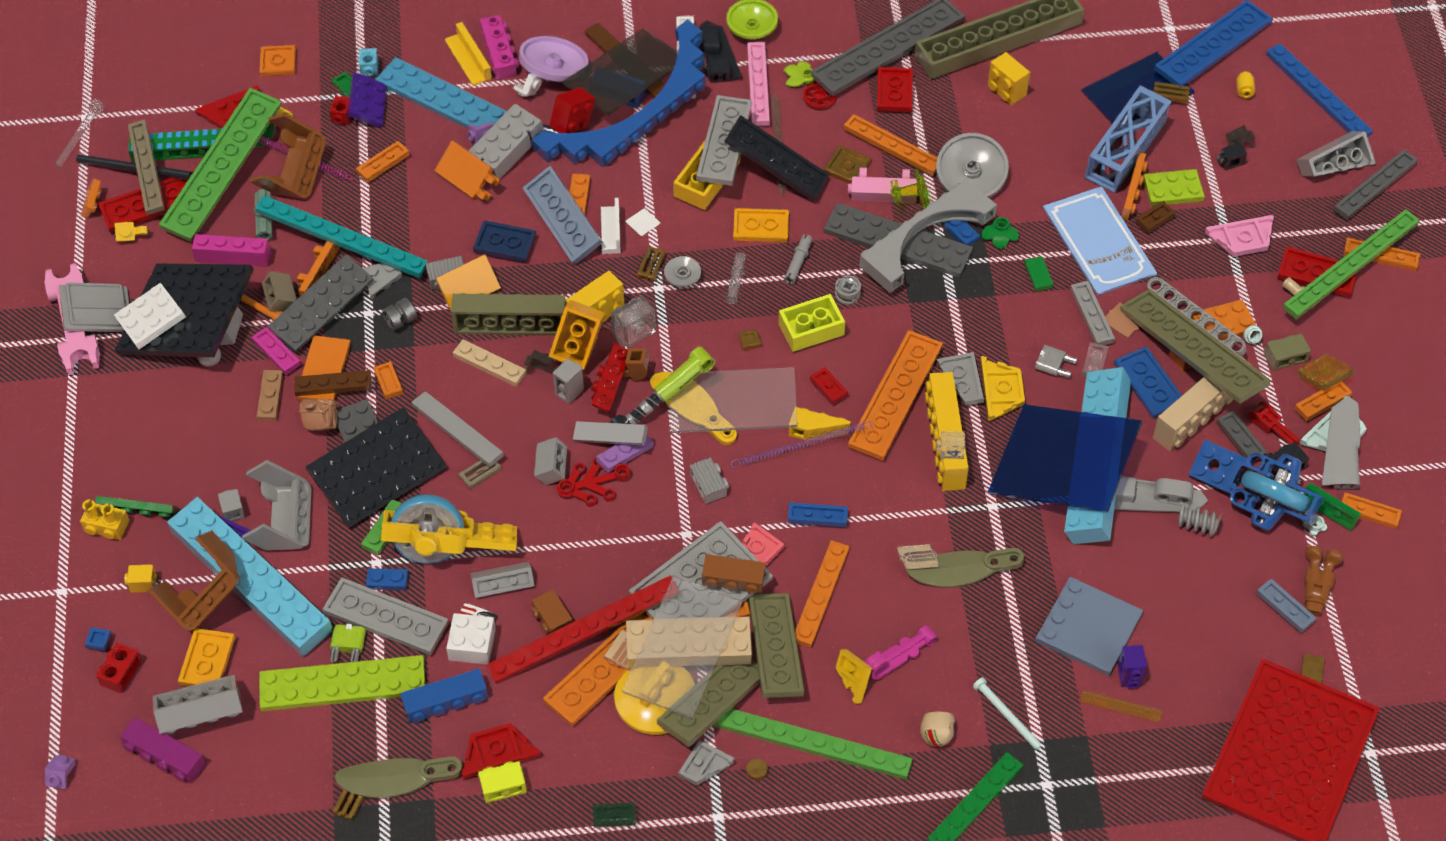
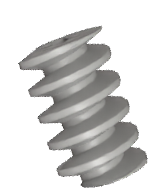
[1178,502,1222,537]

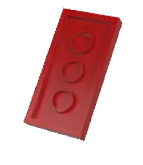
[1277,246,1357,298]

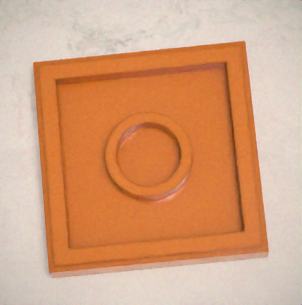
[260,45,296,77]

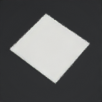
[625,208,660,236]

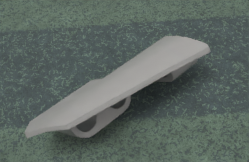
[1321,396,1360,489]
[1114,476,1208,513]

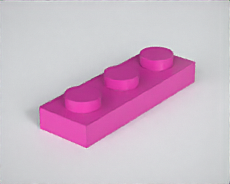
[252,327,301,375]

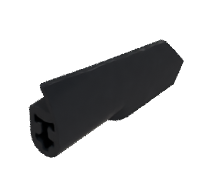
[699,20,741,83]

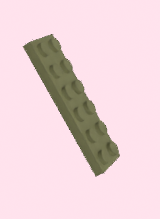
[748,593,804,698]
[657,659,760,747]

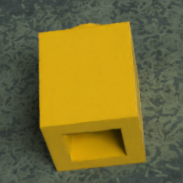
[124,565,157,593]

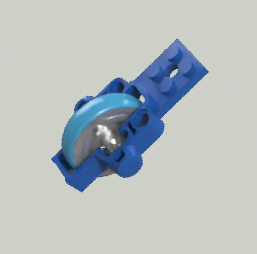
[1188,440,1325,531]

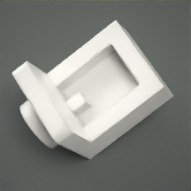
[513,74,542,97]

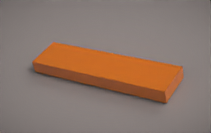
[1343,238,1420,271]

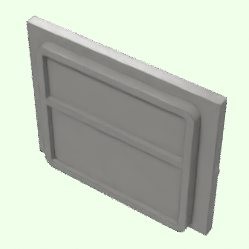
[59,283,129,332]

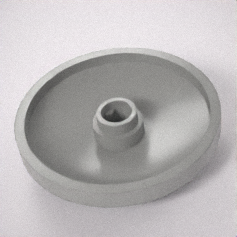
[936,133,1009,198]

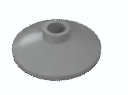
[664,256,701,287]

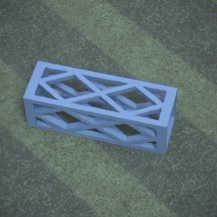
[1084,85,1172,194]

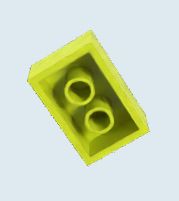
[778,294,845,352]

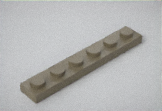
[128,119,165,215]

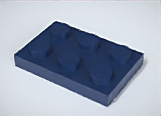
[473,220,536,263]

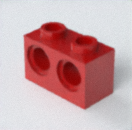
[96,643,142,694]

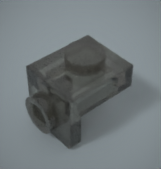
[1225,125,1256,148]
[524,350,555,375]

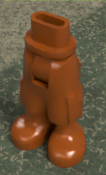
[1304,546,1343,615]

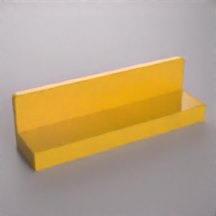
[445,22,492,86]

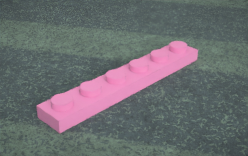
[747,42,770,126]

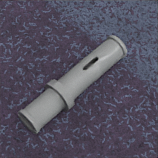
[784,234,813,284]

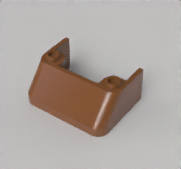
[249,113,326,199]
[148,530,239,630]

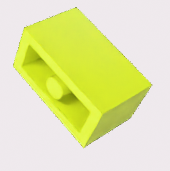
[478,762,527,803]

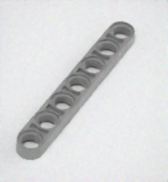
[1147,277,1246,356]

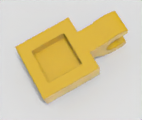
[115,222,147,242]

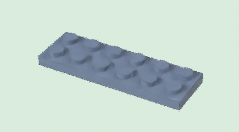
[523,166,603,265]

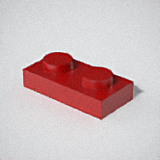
[810,367,848,405]

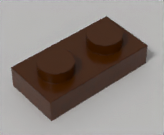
[1136,201,1176,234]

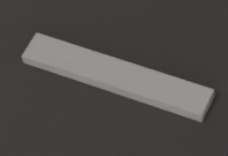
[411,391,504,467]

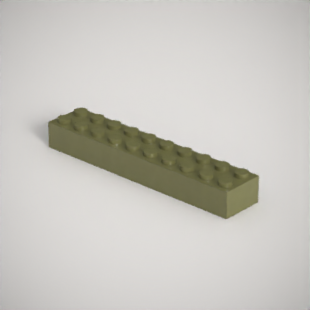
[915,0,1084,79]

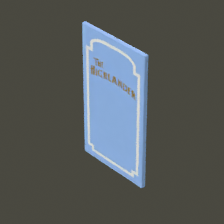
[1043,186,1157,296]

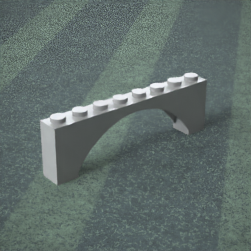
[860,179,997,293]

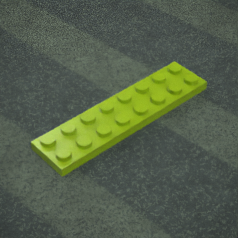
[260,655,425,711]

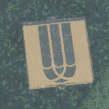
[897,544,940,569]

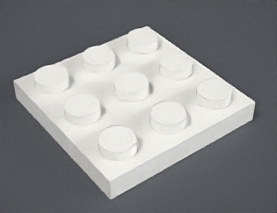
[114,283,186,349]

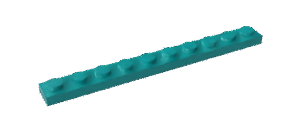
[255,195,428,278]

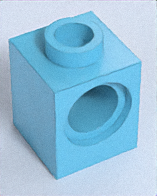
[359,48,379,76]

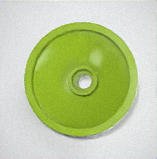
[726,0,778,39]

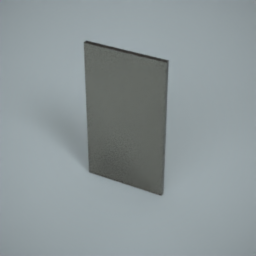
[563,28,678,115]

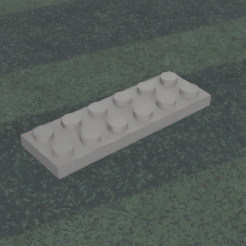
[696,95,752,186]
[322,577,449,655]

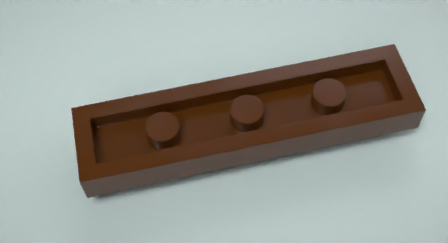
[294,370,372,396]

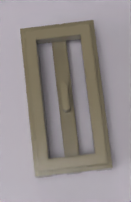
[458,460,502,490]

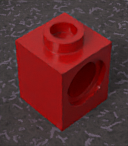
[329,95,351,125]

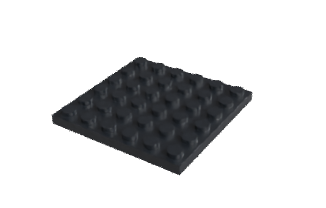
[115,263,254,358]

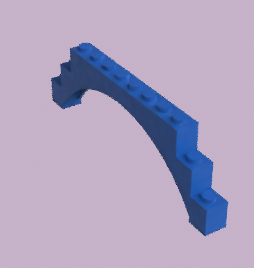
[532,19,706,167]

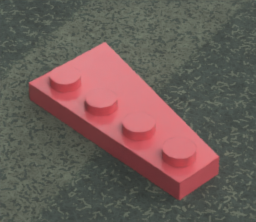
[742,522,784,567]

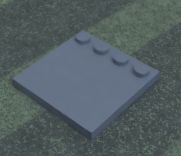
[1035,577,1143,676]

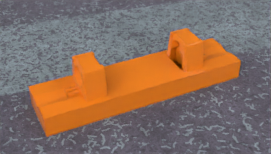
[297,241,340,295]

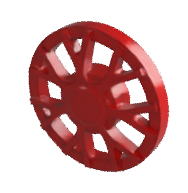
[803,83,836,109]

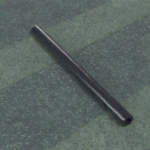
[76,154,193,180]

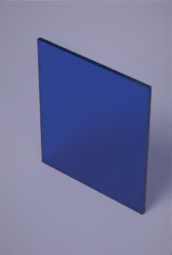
[988,404,1143,513]

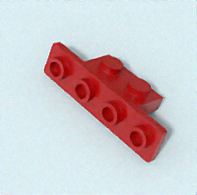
[591,344,628,412]

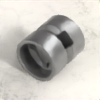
[382,297,417,331]

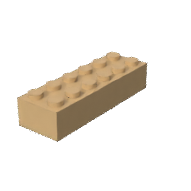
[1153,353,1251,452]
[626,617,752,668]

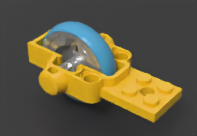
[381,494,517,564]

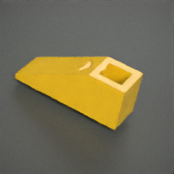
[788,407,851,441]

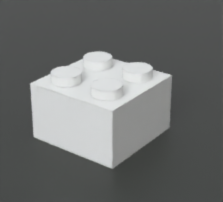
[446,613,496,665]

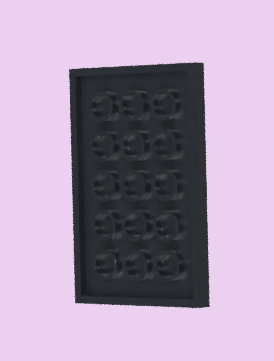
[306,407,447,530]

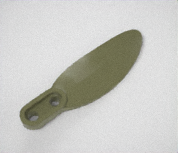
[905,548,1024,588]
[335,756,463,798]

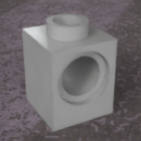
[218,489,245,522]

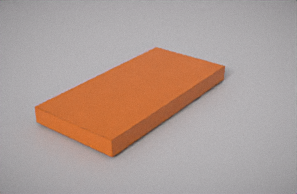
[296,336,351,401]

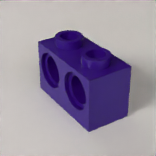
[1117,645,1147,689]

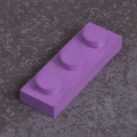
[596,434,654,473]

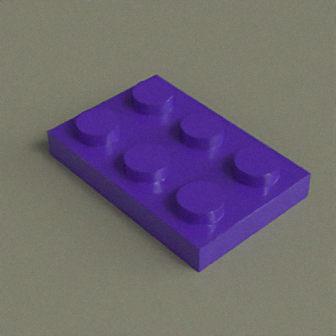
[348,72,386,128]

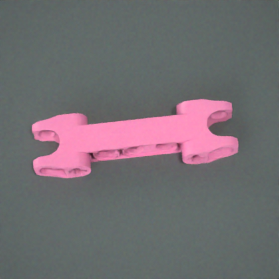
[44,263,100,375]

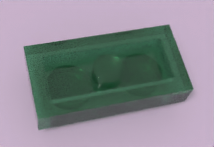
[593,802,636,828]

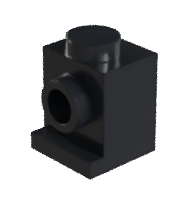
[1217,141,1247,171]

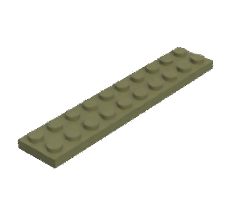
[1120,289,1271,403]

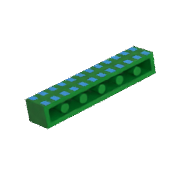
[128,129,222,162]

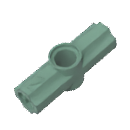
[254,189,273,241]

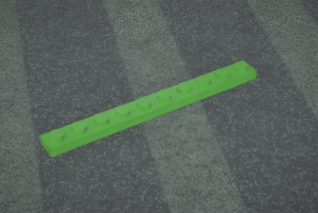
[1283,209,1420,320]
[713,709,912,780]

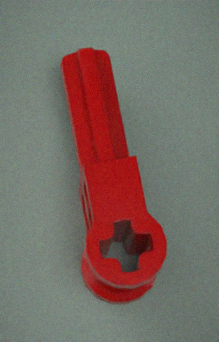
[1248,401,1300,445]

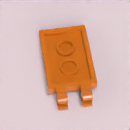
[434,140,500,201]

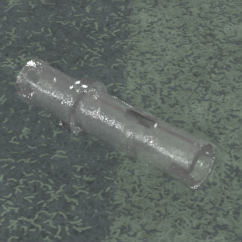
[726,252,746,304]

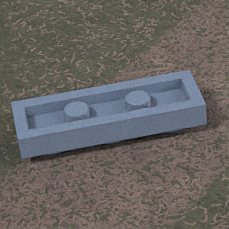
[1256,579,1316,633]

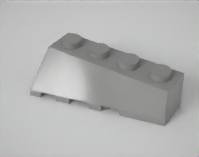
[1296,131,1376,176]

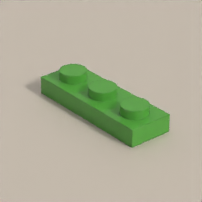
[361,500,402,556]

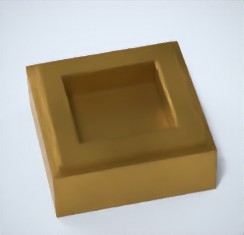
[738,329,761,351]

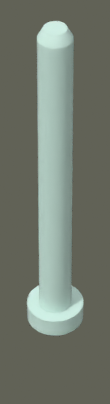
[973,677,1041,749]

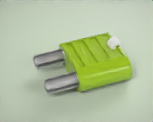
[330,624,366,662]

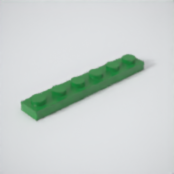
[927,752,1023,841]

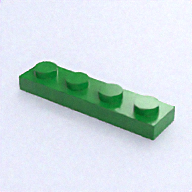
[95,496,178,518]

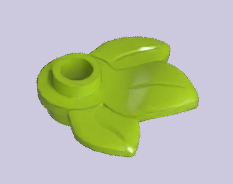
[783,61,815,87]

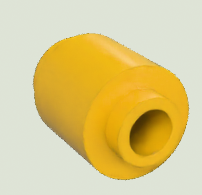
[1236,72,1255,98]

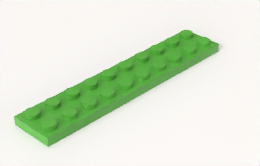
[159,88,282,242]

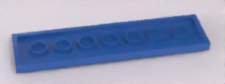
[1154,0,1273,87]

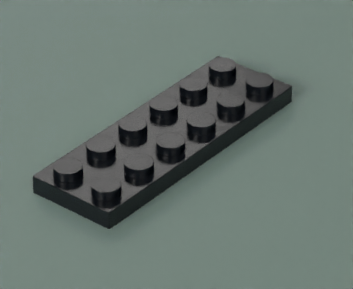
[724,115,830,202]

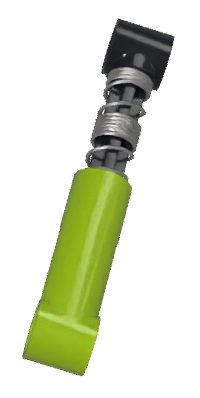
[609,347,715,424]

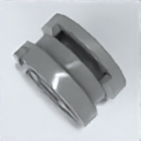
[835,275,861,305]

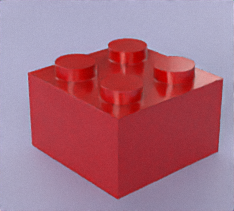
[549,87,595,133]

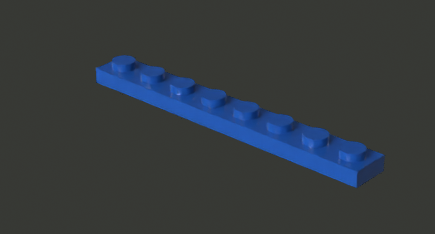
[1266,43,1373,137]

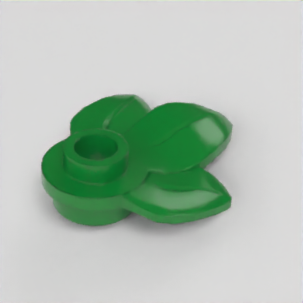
[982,217,1019,249]

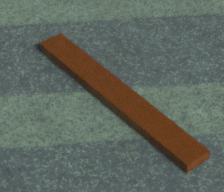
[585,23,684,114]

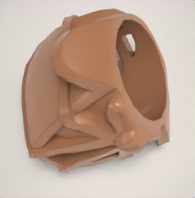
[299,399,339,431]

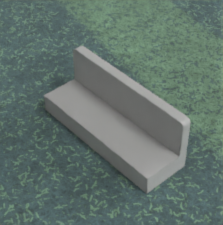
[470,562,534,598]

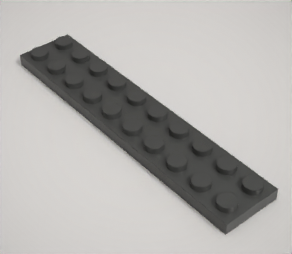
[811,0,965,96]

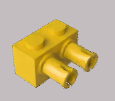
[80,499,130,540]

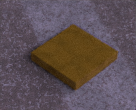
[823,145,871,183]

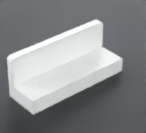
[601,198,621,254]

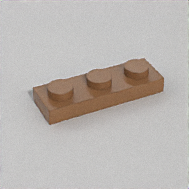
[256,370,283,421]

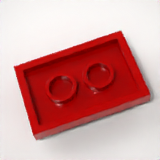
[877,67,913,112]

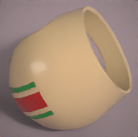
[920,712,955,747]

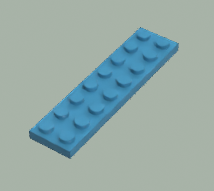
[375,58,507,129]

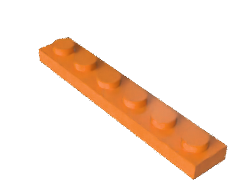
[844,114,937,176]
[795,540,850,648]

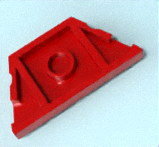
[195,85,260,129]
[462,723,541,780]

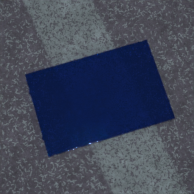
[1081,52,1195,124]

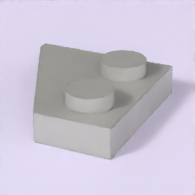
[363,263,402,300]
[678,740,734,786]

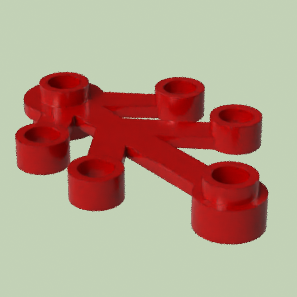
[557,458,630,507]

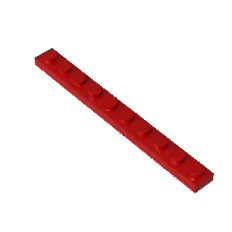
[487,575,680,684]

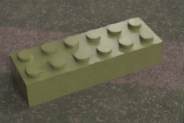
[451,293,566,335]

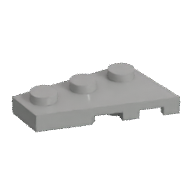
[937,352,984,406]

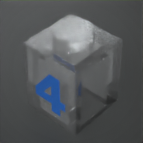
[936,431,965,459]

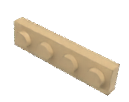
[452,339,527,387]

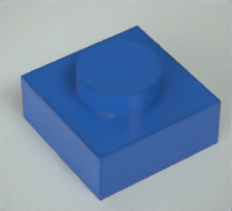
[84,627,112,652]

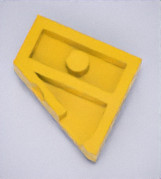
[836,649,872,704]

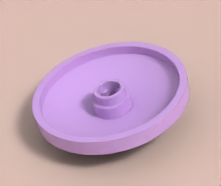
[519,36,588,81]

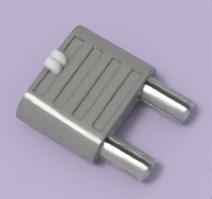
[1035,345,1077,378]

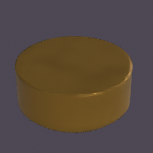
[746,759,767,781]

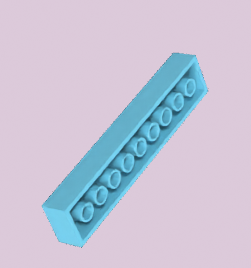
[1064,367,1131,544]
[167,497,333,657]

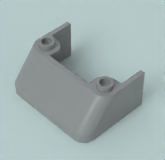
[242,460,311,551]

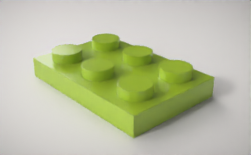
[1143,169,1205,206]

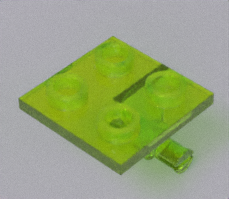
[890,169,931,209]

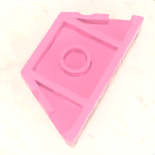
[1205,215,1274,257]

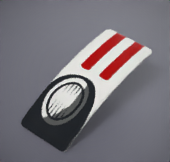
[459,603,498,622]

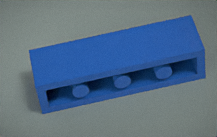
[400,668,488,723]

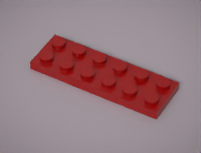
[98,170,195,233]

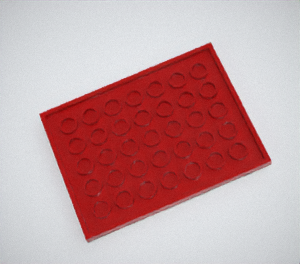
[1201,658,1380,841]

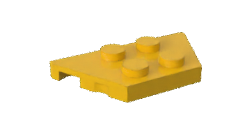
[981,356,1025,421]

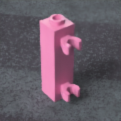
[848,168,917,204]

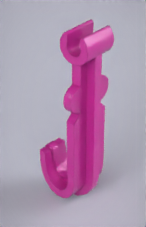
[864,625,937,680]

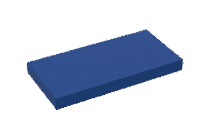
[1113,346,1182,419]

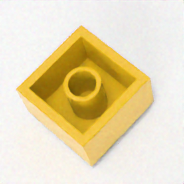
[988,52,1030,106]

